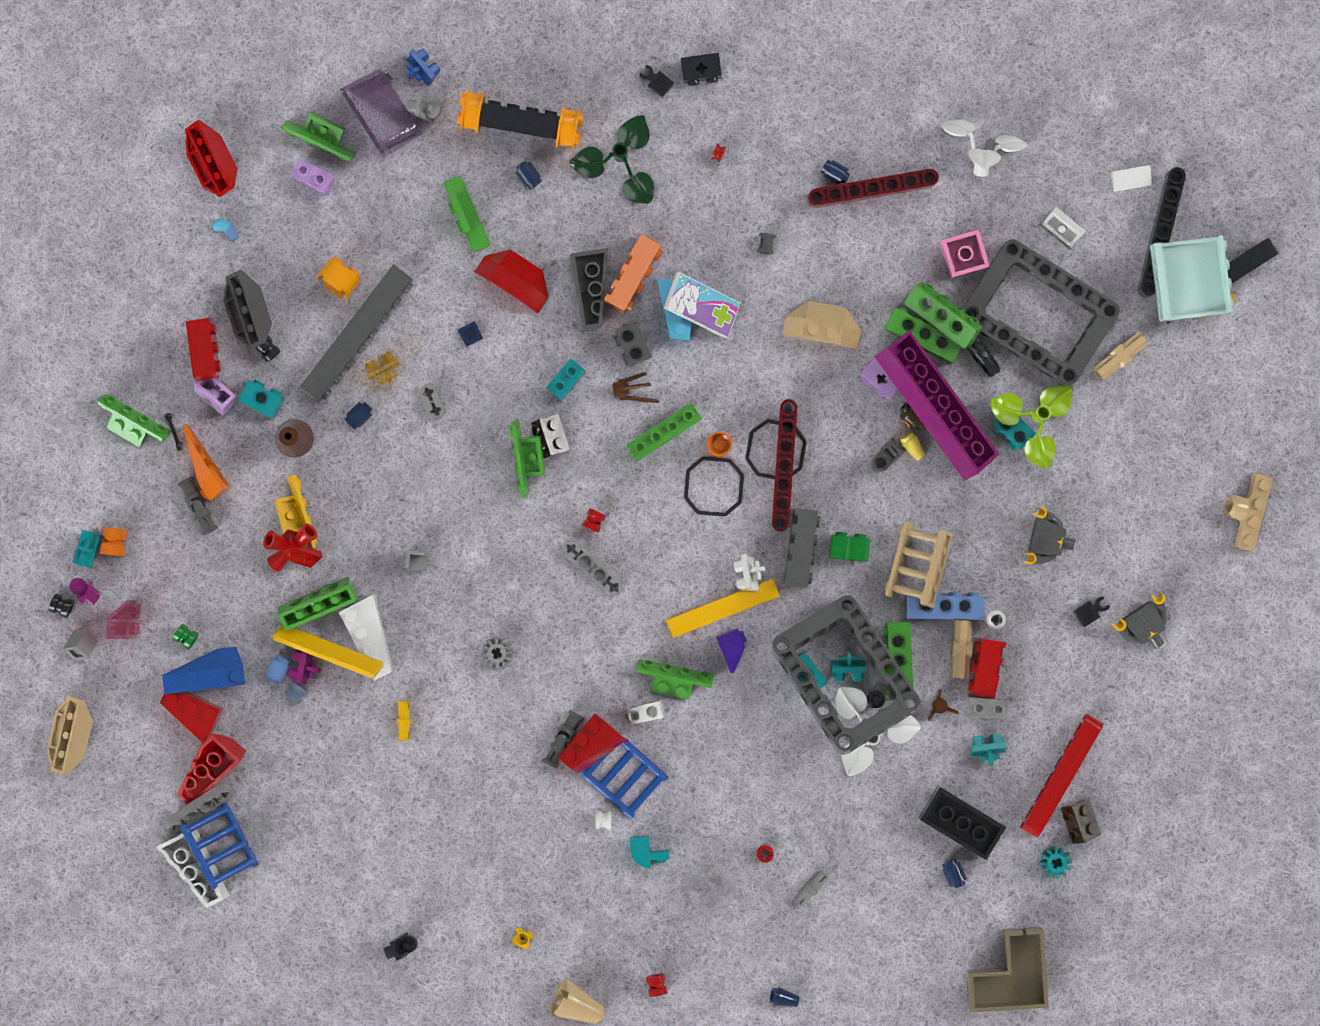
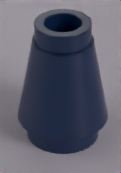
[770,987,799,1007]

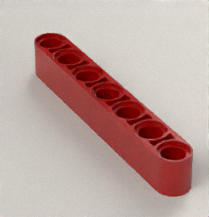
[1020,714,1104,838]

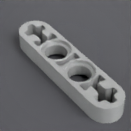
[563,540,623,596]
[164,783,232,834]

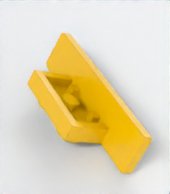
[274,474,317,549]

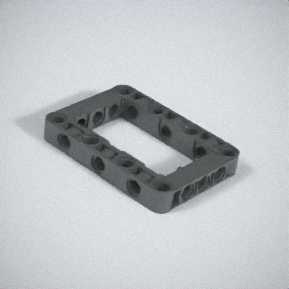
[962,239,1120,386]
[772,595,920,755]

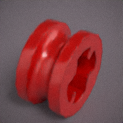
[711,143,726,163]
[757,845,774,863]

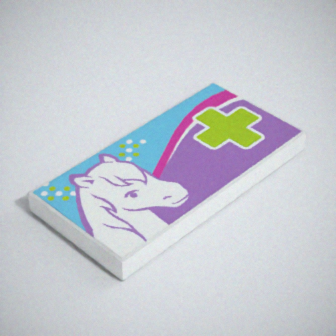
[664,272,741,338]

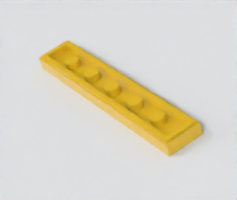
[666,578,780,638]
[273,625,383,679]

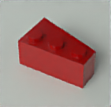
[185,318,222,381]
[968,638,1007,699]
[160,692,224,743]
[558,713,629,773]

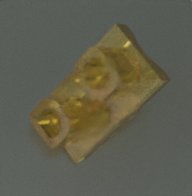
[365,351,401,386]

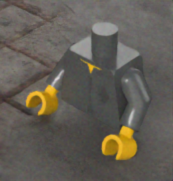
[1023,505,1075,564]
[1111,591,1167,649]

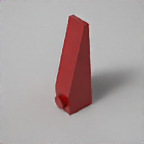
[177,733,246,805]

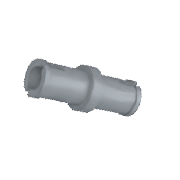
[794,871,829,907]

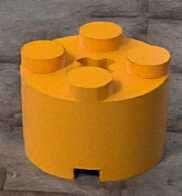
[315,256,360,300]

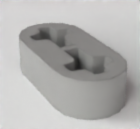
[420,384,445,420]

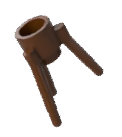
[613,372,659,403]
[928,689,959,721]

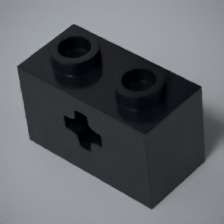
[681,53,722,86]

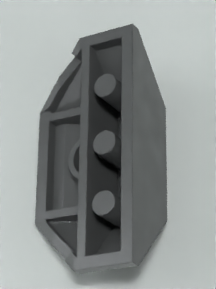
[223,270,272,349]

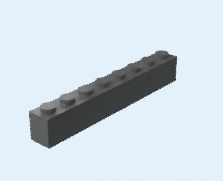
[300,264,413,401]

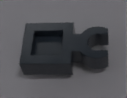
[639,65,674,98]
[1073,596,1110,627]

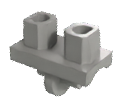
[407,96,442,122]

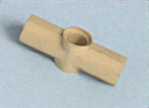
[1093,332,1148,381]
[951,620,973,678]

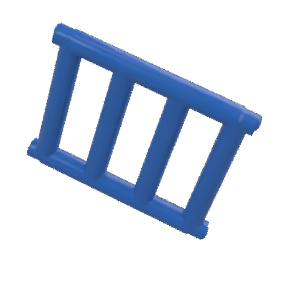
[579,741,669,819]
[180,802,259,890]

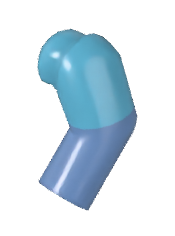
[212,218,239,242]

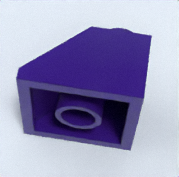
[716,628,747,673]

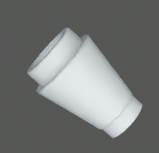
[987,610,1006,629]

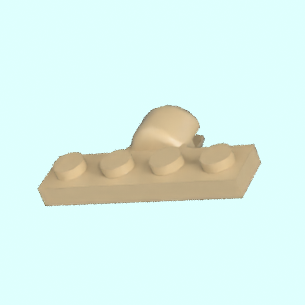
[1224,473,1273,552]

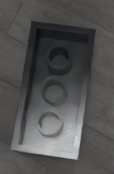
[918,785,1006,860]

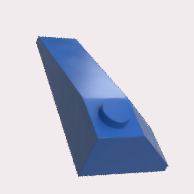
[162,647,245,694]

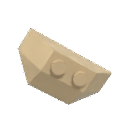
[782,301,861,350]
[47,696,93,775]

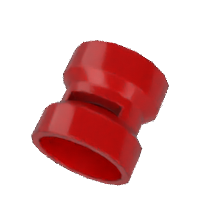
[582,508,607,533]
[646,973,668,997]

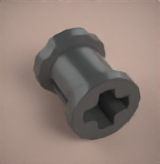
[757,233,776,255]

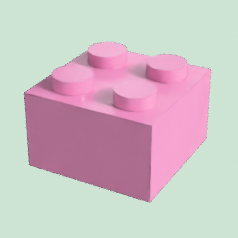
[939,230,990,280]

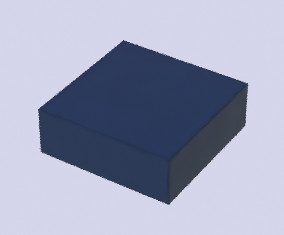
[458,321,484,347]

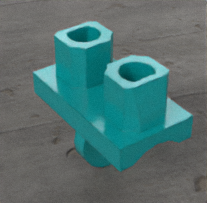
[72,530,102,568]
[831,650,867,681]
[970,733,1007,766]

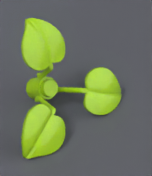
[990,386,1073,469]

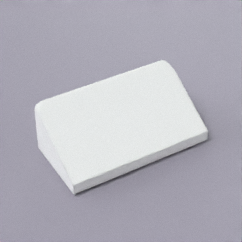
[1110,165,1152,192]
[1042,207,1085,248]

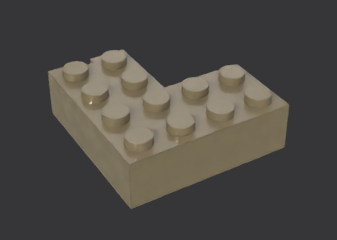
[966,927,1049,1012]

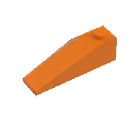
[183,424,232,501]

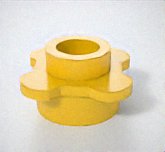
[511,927,533,949]

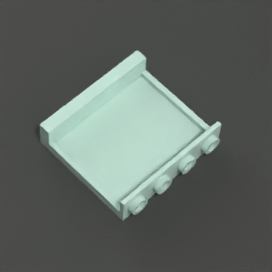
[1150,235,1234,322]

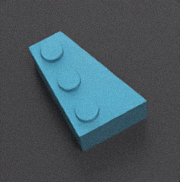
[657,279,691,342]

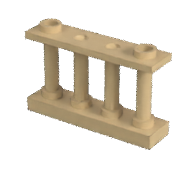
[885,521,953,608]

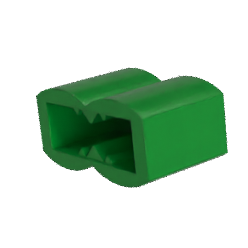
[829,532,870,562]

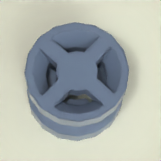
[284,681,309,704]

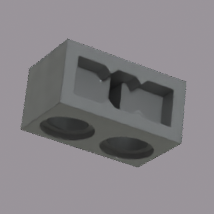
[613,322,652,367]

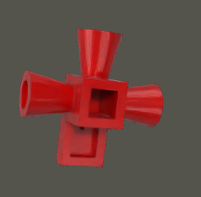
[263,523,323,572]

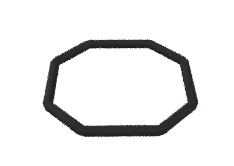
[745,419,807,481]
[684,457,744,517]

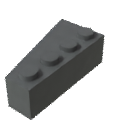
[569,248,608,332]
[783,508,820,588]

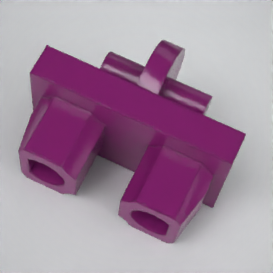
[69,578,100,606]
[287,650,321,685]

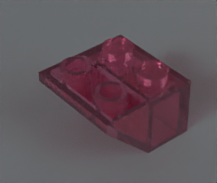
[106,600,141,639]

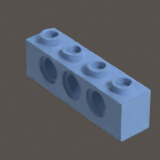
[905,592,984,620]

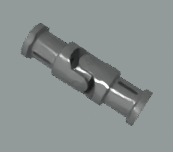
[177,477,218,536]
[542,710,584,769]

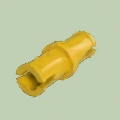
[396,701,412,740]

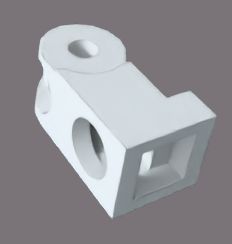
[626,700,665,724]

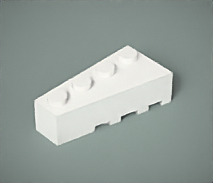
[339,594,393,681]
[156,830,230,908]

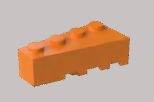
[604,234,663,314]

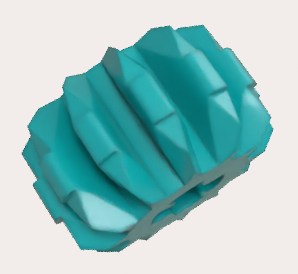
[1039,845,1072,879]

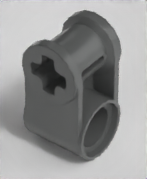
[871,437,906,472]

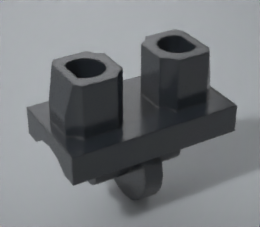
[383,932,418,961]

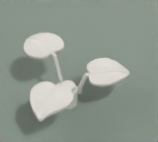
[940,119,1028,177]
[835,687,921,776]

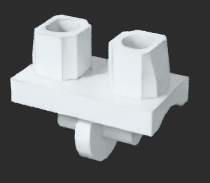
[734,554,766,592]

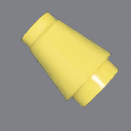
[900,431,926,461]

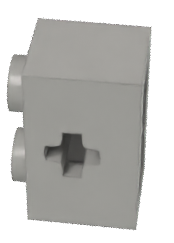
[966,696,1008,720]

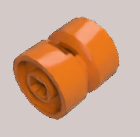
[707,431,732,457]
[99,527,128,557]

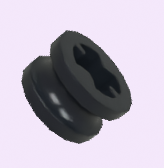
[867,691,885,708]

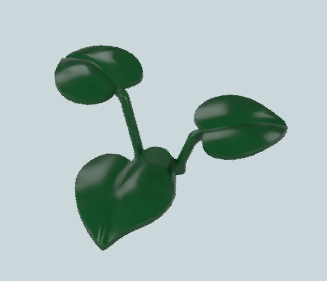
[570,115,654,204]

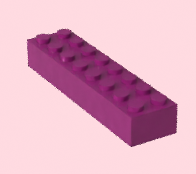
[874,330,999,481]

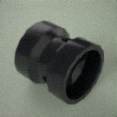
[255,335,280,362]
[48,593,75,618]

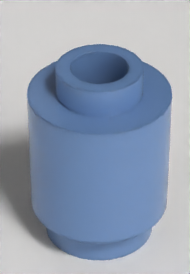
[265,654,290,684]

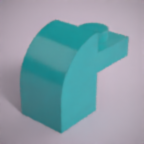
[630,835,669,868]

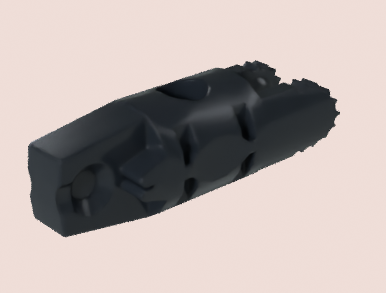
[967,337,1000,377]

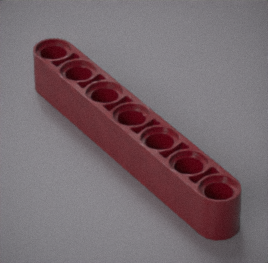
[807,169,939,208]
[772,399,797,532]

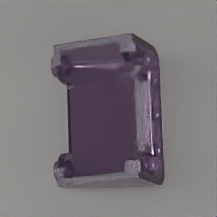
[340,69,423,158]

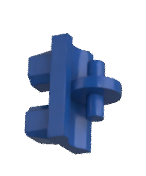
[406,49,441,86]

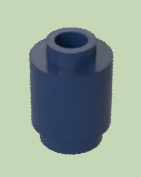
[820,160,850,185]
[515,161,542,190]
[344,402,373,430]
[942,858,967,889]

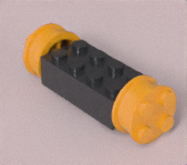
[457,88,585,151]

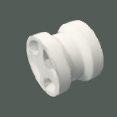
[596,810,612,830]

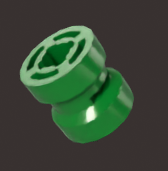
[172,624,199,650]

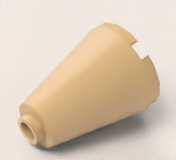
[550,979,606,1024]

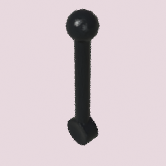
[165,413,182,451]

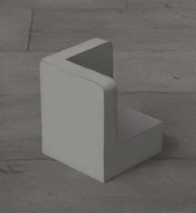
[405,550,428,571]
[63,629,98,661]

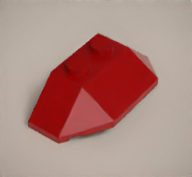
[185,120,238,197]
[474,249,549,313]

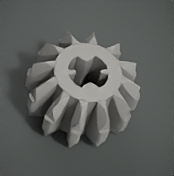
[481,637,514,670]

